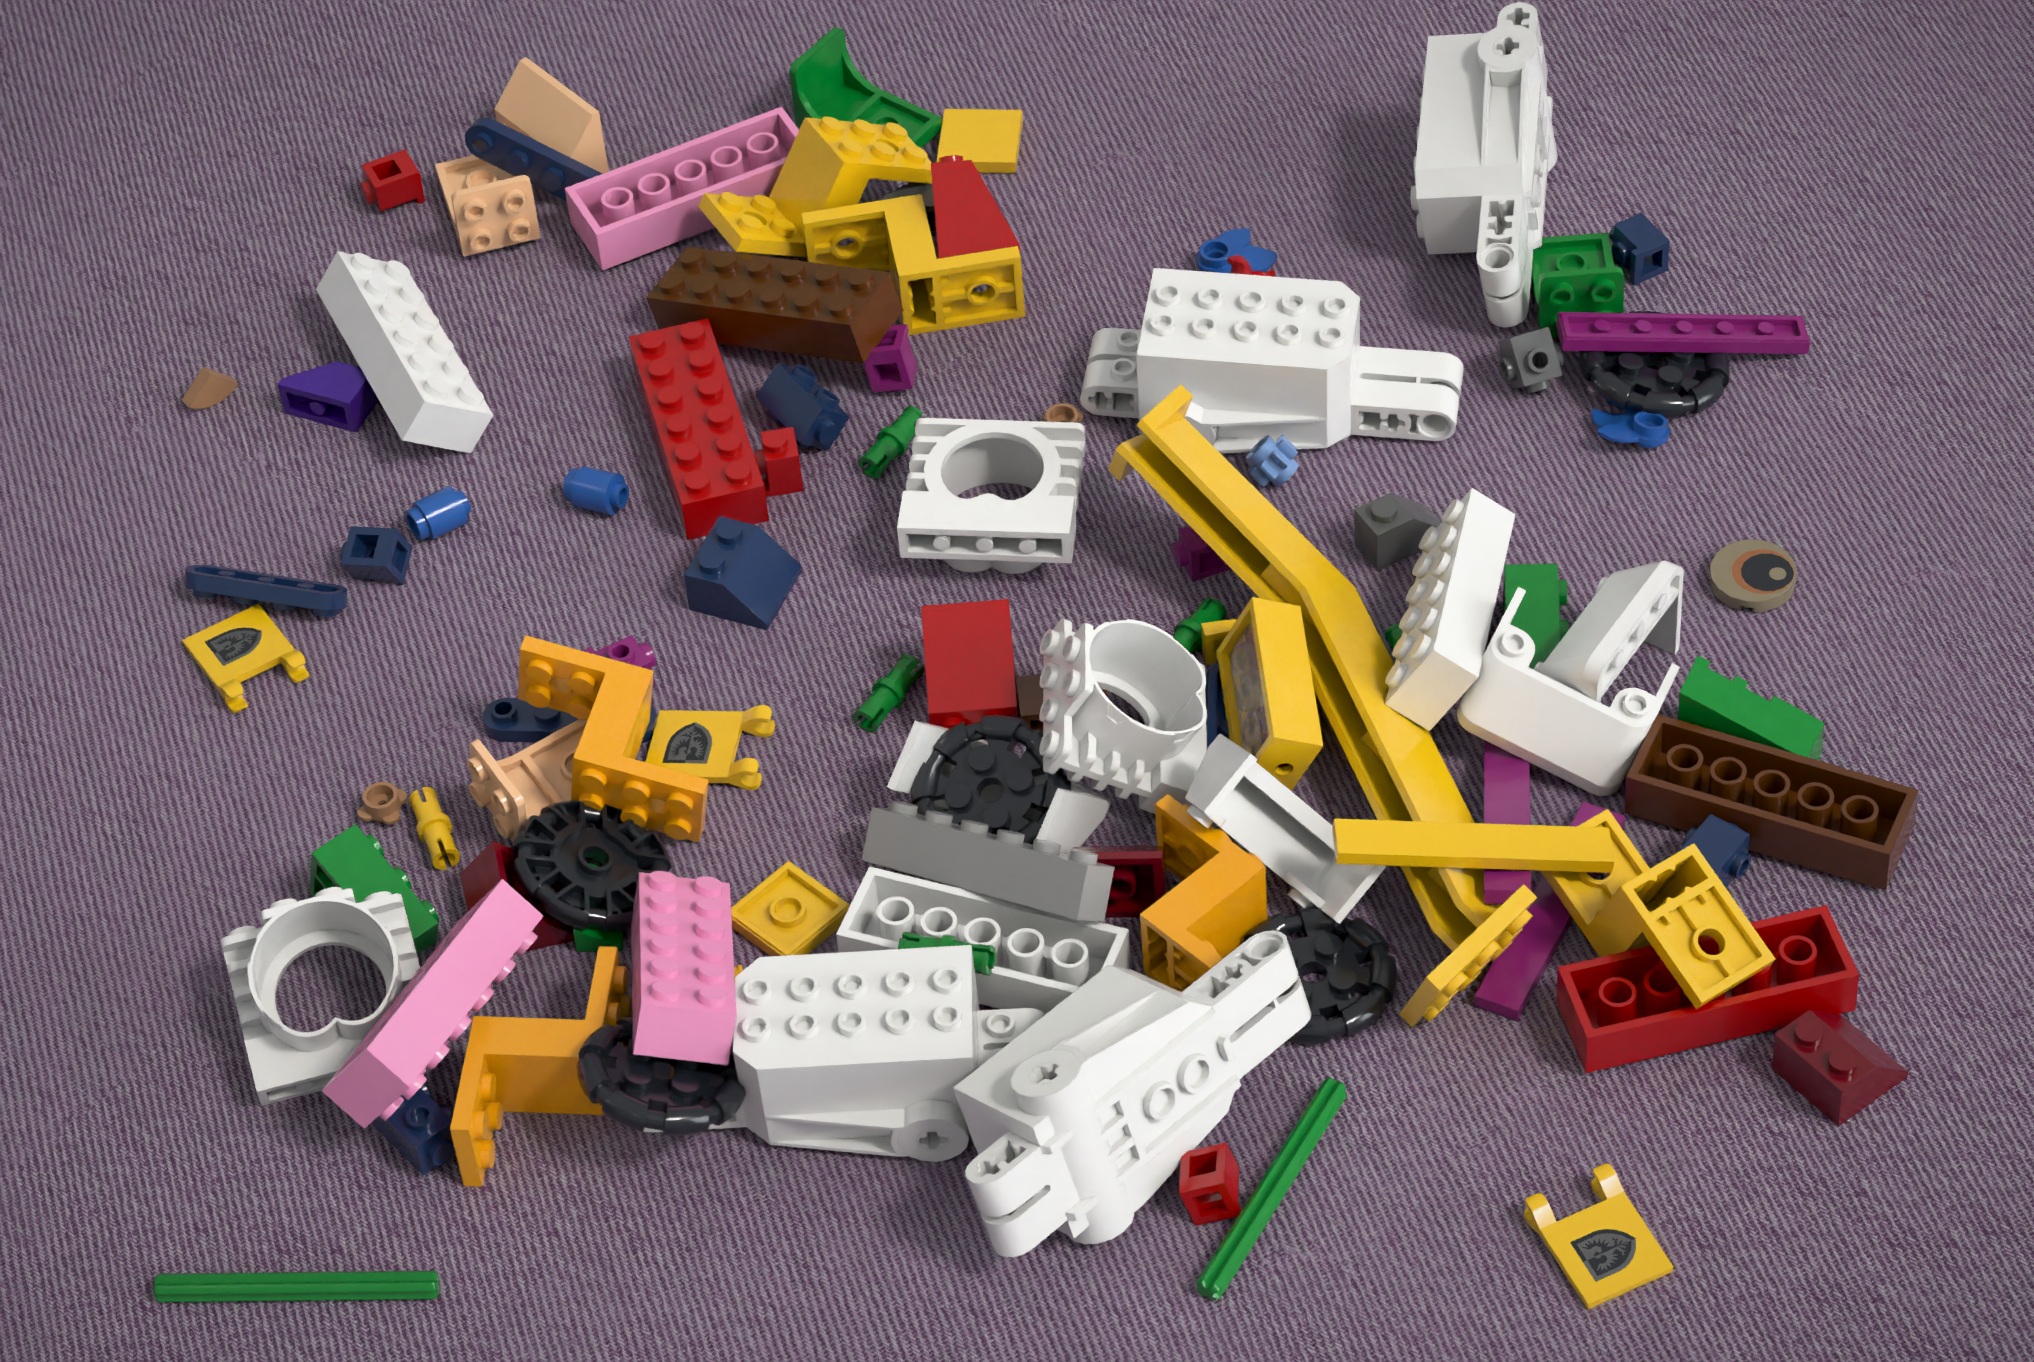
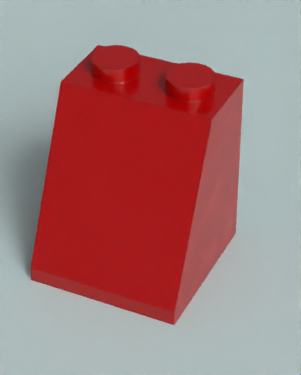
[931,155,1021,259]
[921,599,1018,739]

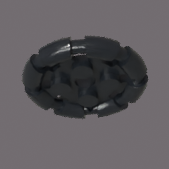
[1580,311,1730,419]
[911,715,1071,845]
[512,800,671,932]
[1244,907,1397,1044]
[576,1016,746,1136]

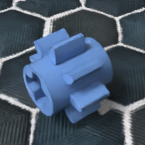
[1247,435,1299,487]

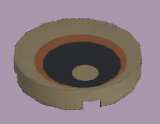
[1710,539,1797,612]

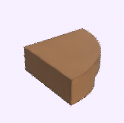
[182,367,238,409]

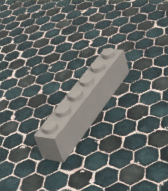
[862,801,1114,921]

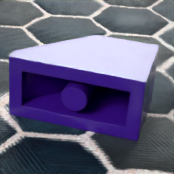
[277,361,379,433]

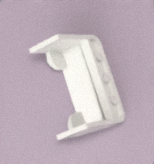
[1534,560,1684,703]
[1457,587,1680,796]
[887,721,1112,855]
[1185,734,1386,924]

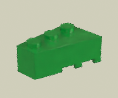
[1502,564,1569,669]
[1678,655,1824,760]
[309,824,439,955]

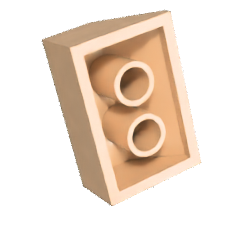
[494,57,609,174]

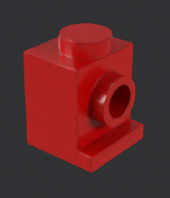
[359,149,425,211]
[754,427,804,497]
[1179,1142,1241,1225]

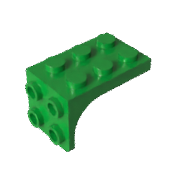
[789,27,942,148]
[1531,232,1624,338]

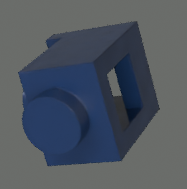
[1609,213,1670,286]
[340,526,413,585]

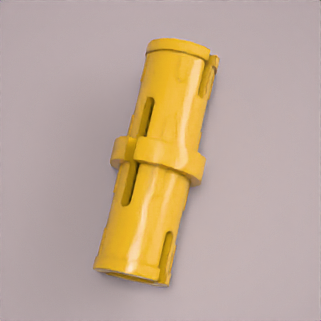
[409,787,460,870]

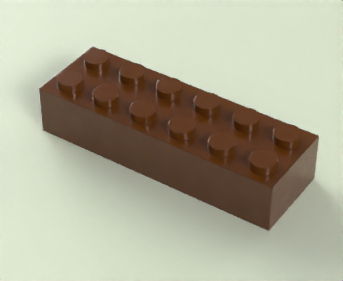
[646,247,903,363]
[1624,714,1919,890]

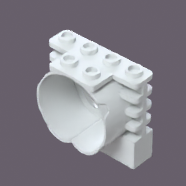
[897,418,1086,574]
[1039,618,1207,814]
[221,887,420,1106]

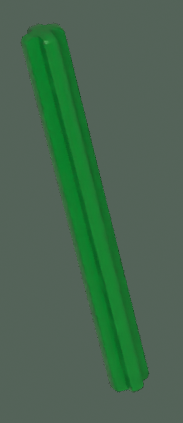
[1197,1078,1346,1300]
[154,1270,440,1302]

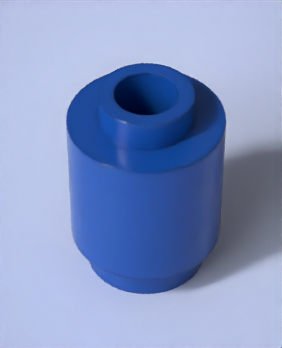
[563,466,629,515]
[405,486,471,541]

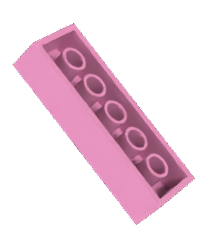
[565,107,799,271]
[631,871,737,1065]
[322,879,543,1129]

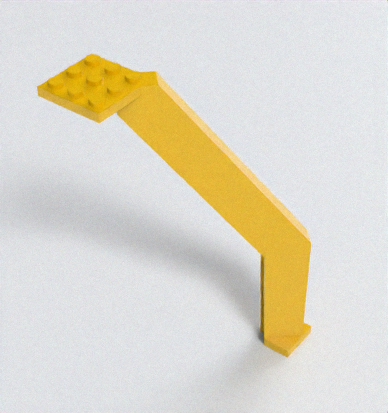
[1108,384,1537,1027]

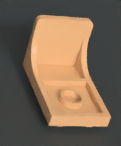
[435,155,541,257]
[467,719,588,842]

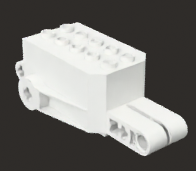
[1411,2,1558,327]
[1080,268,1464,454]
[953,930,1312,1257]
[643,945,1045,1162]

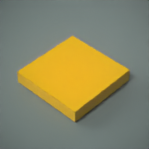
[936,109,1023,173]
[731,861,850,956]

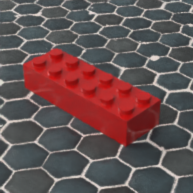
[628,318,769,540]
[1556,905,1859,1073]

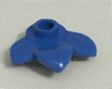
[1196,228,1277,273]
[1591,407,1670,448]

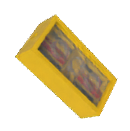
[1216,597,1323,791]

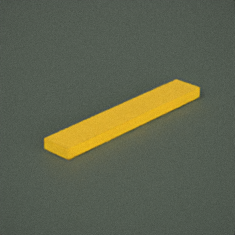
[1332,819,1615,873]

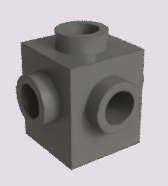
[1498,327,1563,394]

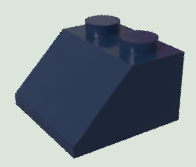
[684,516,802,630]

